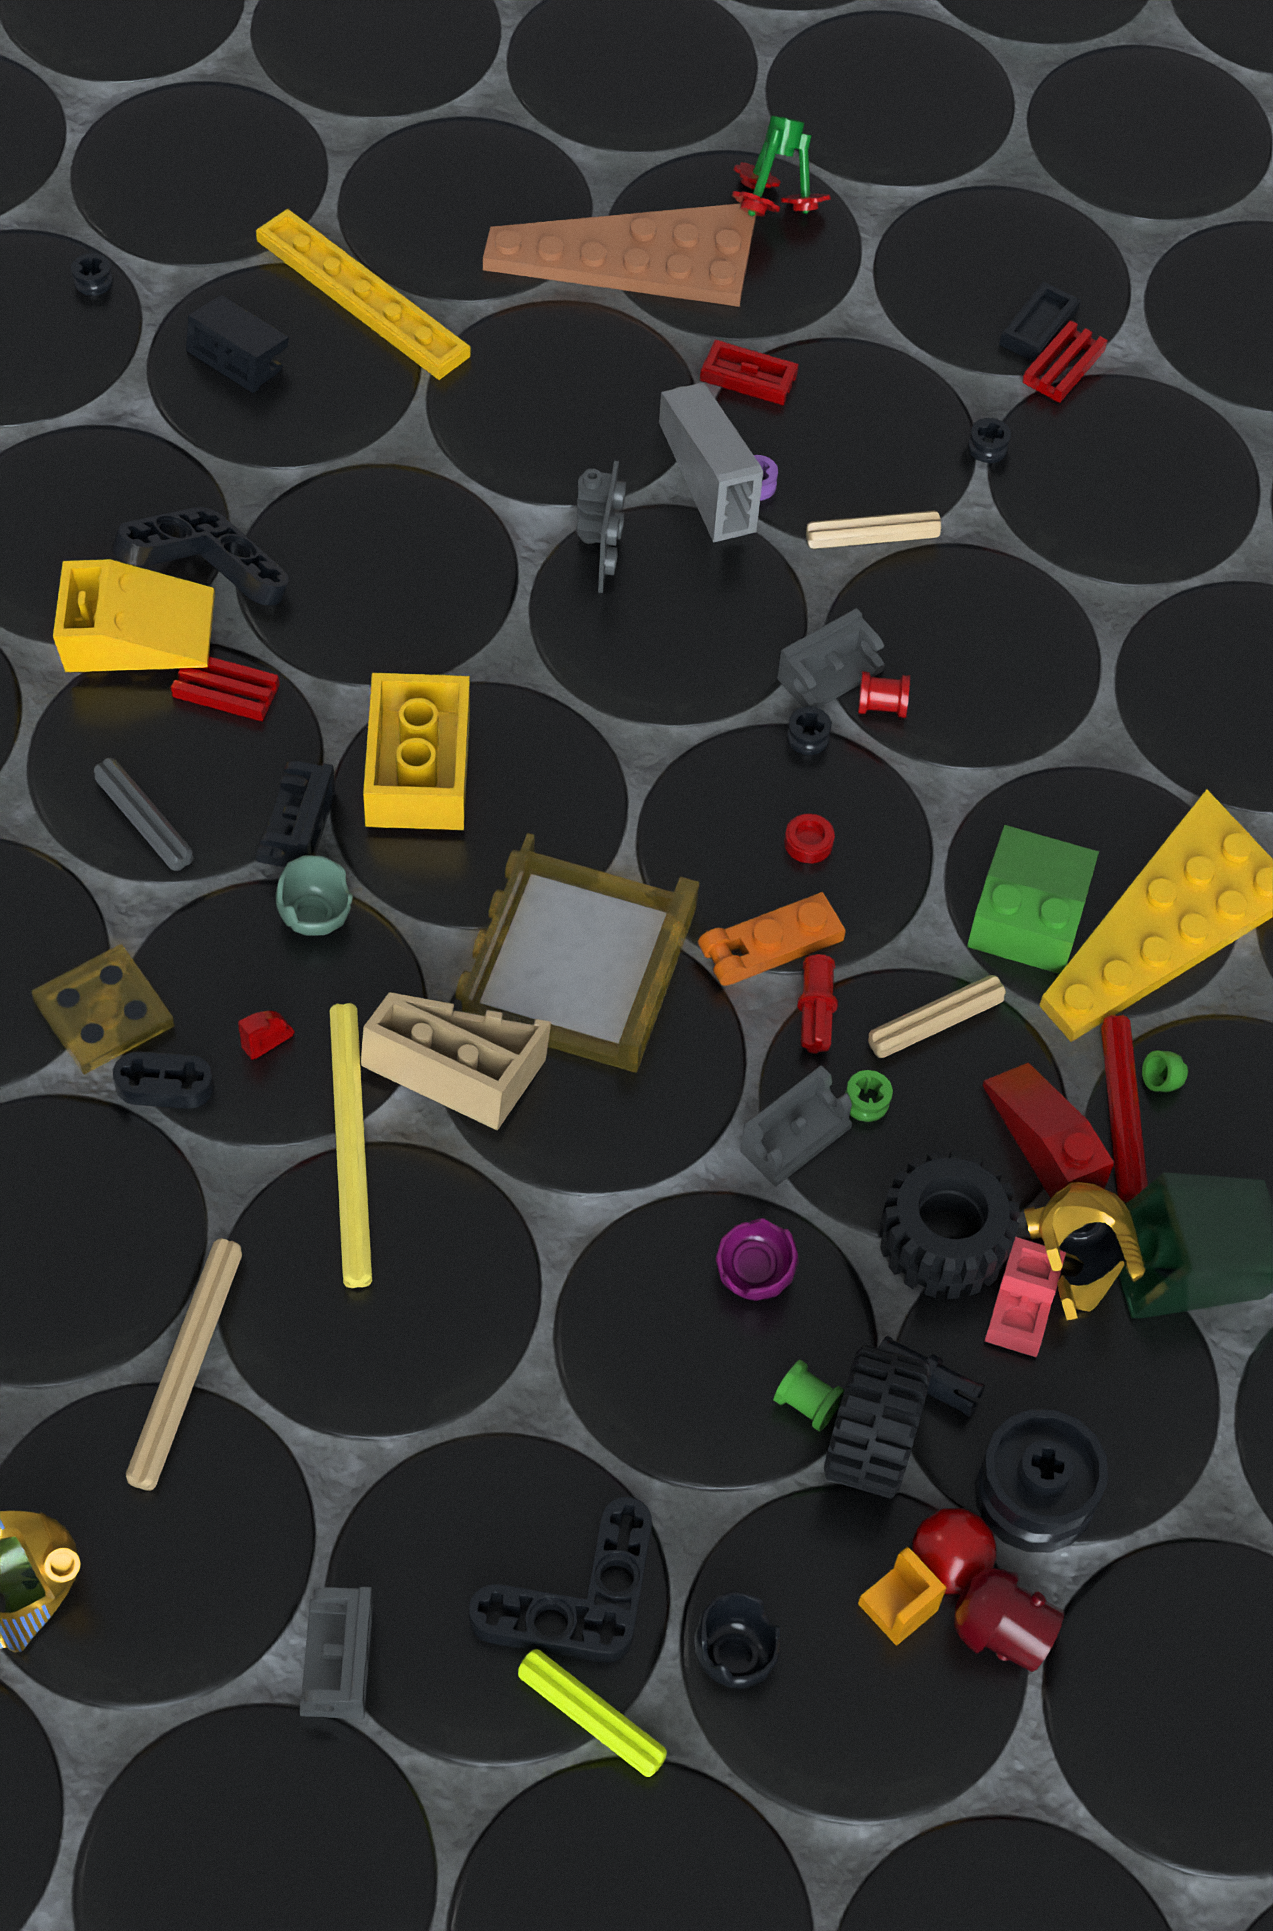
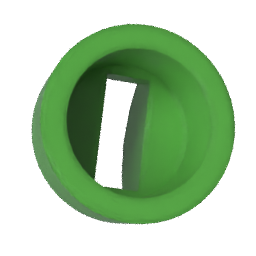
[1142,1050,1188,1092]

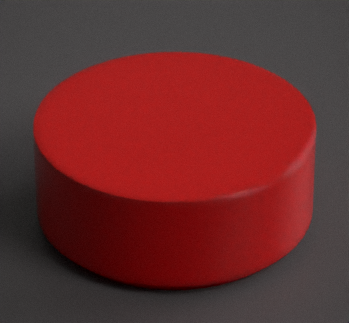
[784,813,835,864]

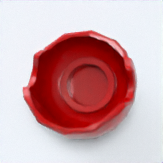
[911,1508,997,1595]

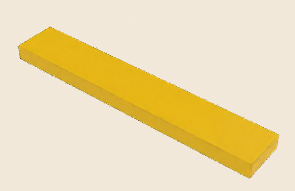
[256,208,471,380]

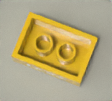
[363,673,470,830]

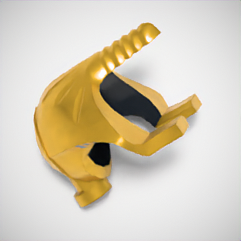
[1024,1182,1145,1321]

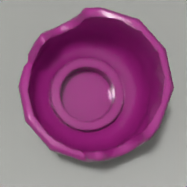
[715,1218,798,1301]

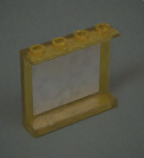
[455,833,699,1073]

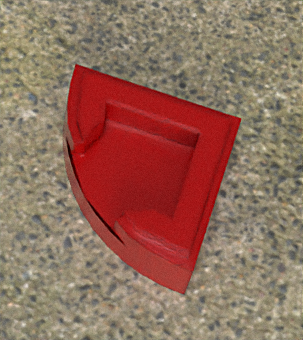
[238,1011,295,1060]

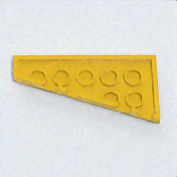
[1039,789,1273,1042]

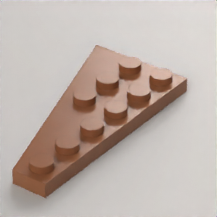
[483,203,757,307]

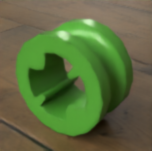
[845,1070,893,1122]

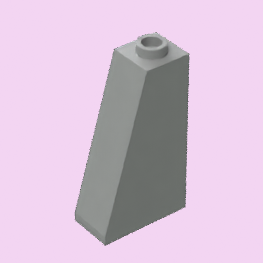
[659,382,763,543]

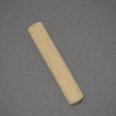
[806,510,941,549]
[868,975,1006,1058]

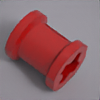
[858,671,910,718]

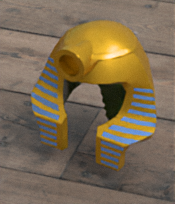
[0,1511,80,1652]

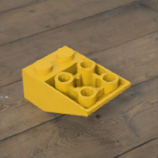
[53,559,215,672]

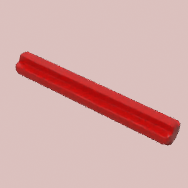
[1101,1015,1148,1203]

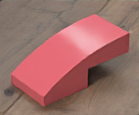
[984,1237,1066,1358]

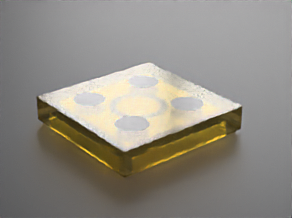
[31,943,174,1075]

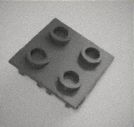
[576,461,626,593]

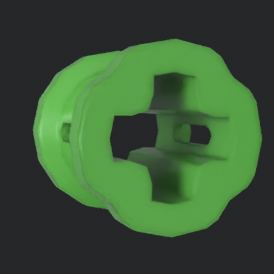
[773,1360,845,1431]

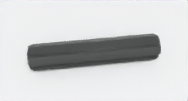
[93,757,194,871]

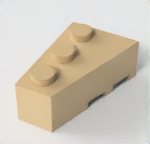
[361,992,551,1130]

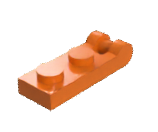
[698,892,846,986]

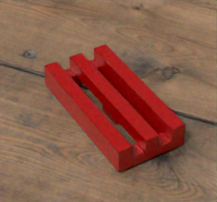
[1022,320,1108,403]
[700,340,799,406]
[171,656,279,722]

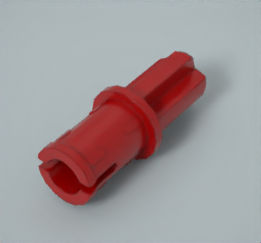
[797,954,838,1054]

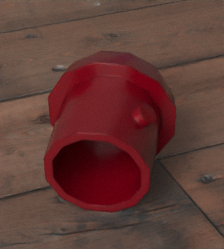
[954,1568,1064,1672]

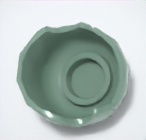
[275,855,353,936]

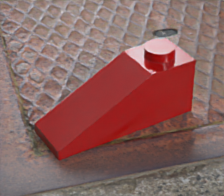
[982,1063,1114,1198]

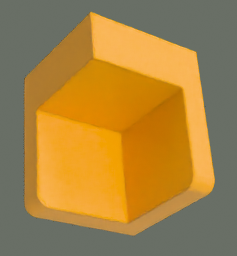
[858,1547,946,1646]

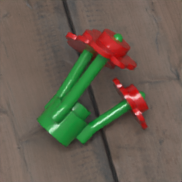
[732,115,831,216]

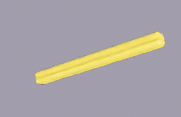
[330,1003,372,1288]

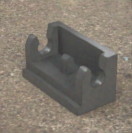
[777,608,885,708]
[740,1065,852,1187]
[300,1587,373,1719]

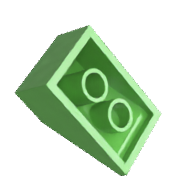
[967,825,1099,974]

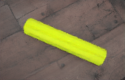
[518,1649,667,1777]

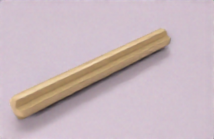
[126,1238,242,1491]

